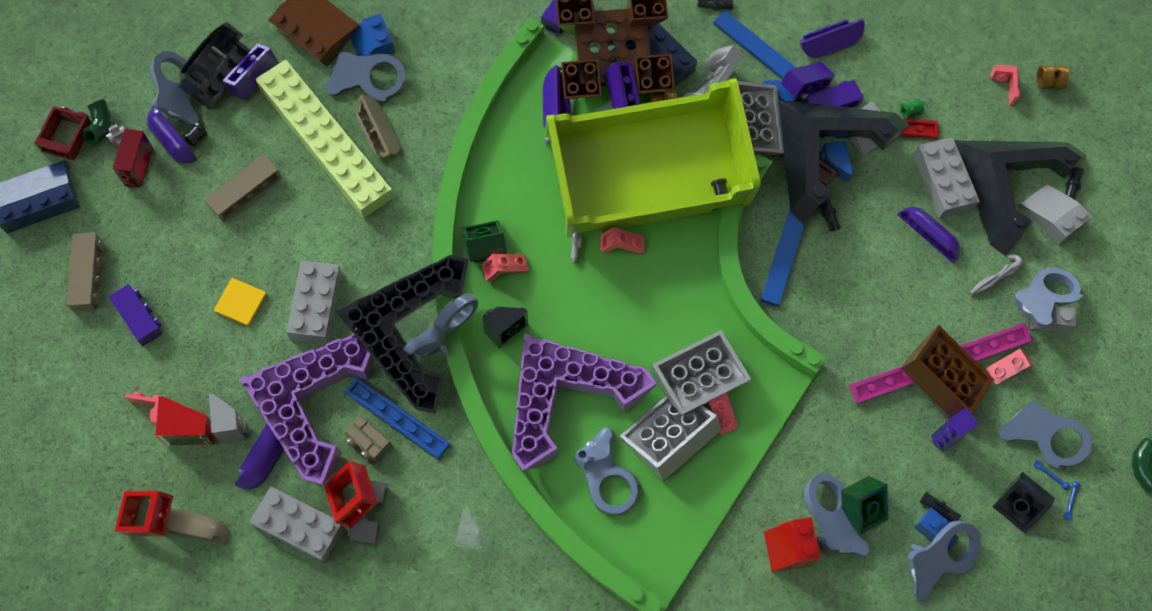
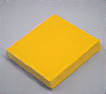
[213,278,267,327]

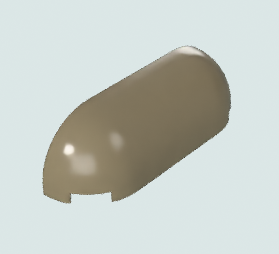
[356,94,400,157]
[160,508,228,545]

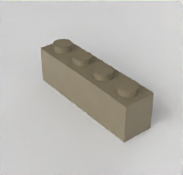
[205,155,281,222]
[67,233,104,311]

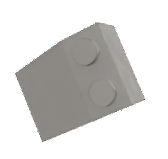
[1020,184,1093,245]

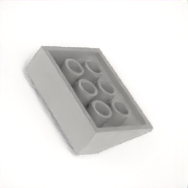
[738,81,784,156]
[651,330,751,416]
[620,396,722,481]

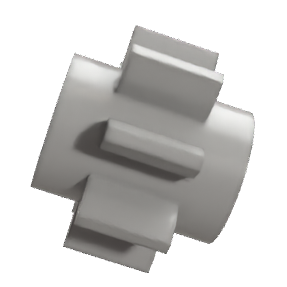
[107,124,125,147]

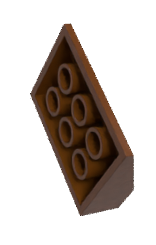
[268,0,360,67]
[901,325,994,418]

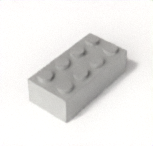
[913,137,979,219]
[286,261,342,344]
[249,486,345,563]

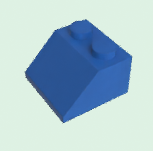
[351,13,395,56]

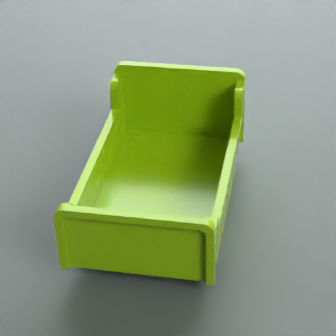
[546,78,760,238]

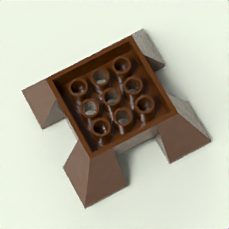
[556,0,675,99]

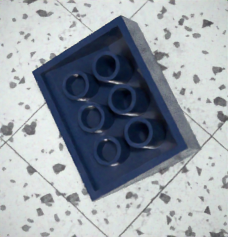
[611,24,697,95]
[0,160,80,234]

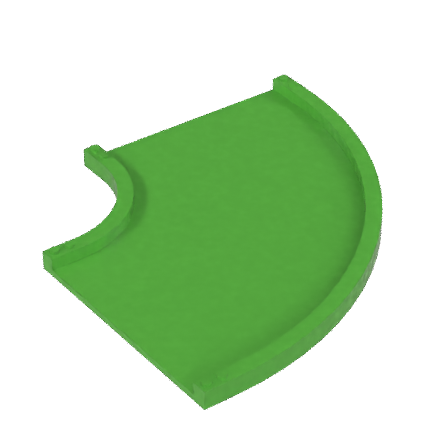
[433,17,827,611]

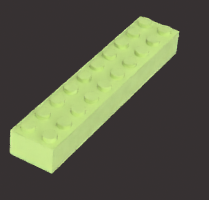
[256,60,394,219]

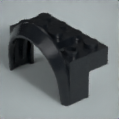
[179,22,251,110]

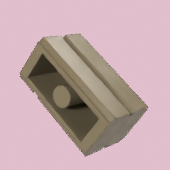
[345,416,392,463]

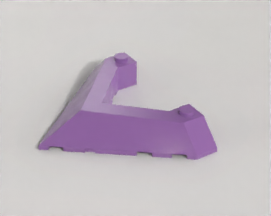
[239,334,375,485]
[512,334,657,472]

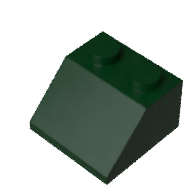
[462,220,507,262]
[841,476,888,535]

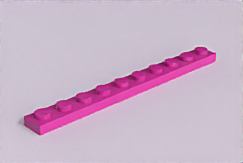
[849,323,1032,403]

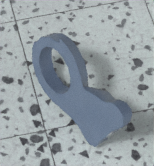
[150,51,199,126]
[325,52,406,101]
[1014,268,1083,329]
[404,293,478,357]
[1000,402,1092,469]
[574,427,641,516]
[804,473,869,557]
[908,521,981,601]

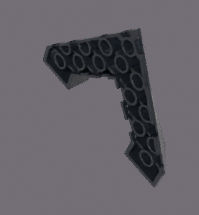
[778,100,909,224]
[954,140,1083,256]
[335,255,469,414]

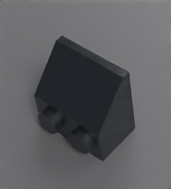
[482,306,528,348]
[992,472,1055,533]

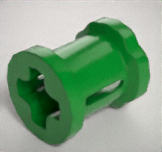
[900,99,924,119]

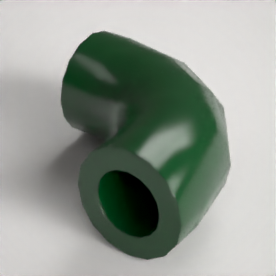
[83,98,111,145]
[1131,438,1152,493]

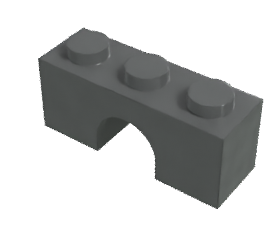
[348,480,388,547]

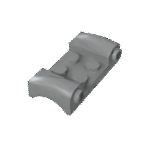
[682,45,744,97]

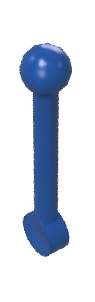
[1034,460,1070,490]
[1063,481,1080,520]

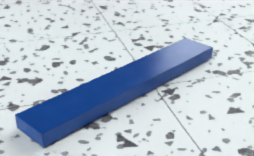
[713,11,797,80]
[760,210,805,307]
[344,377,451,460]

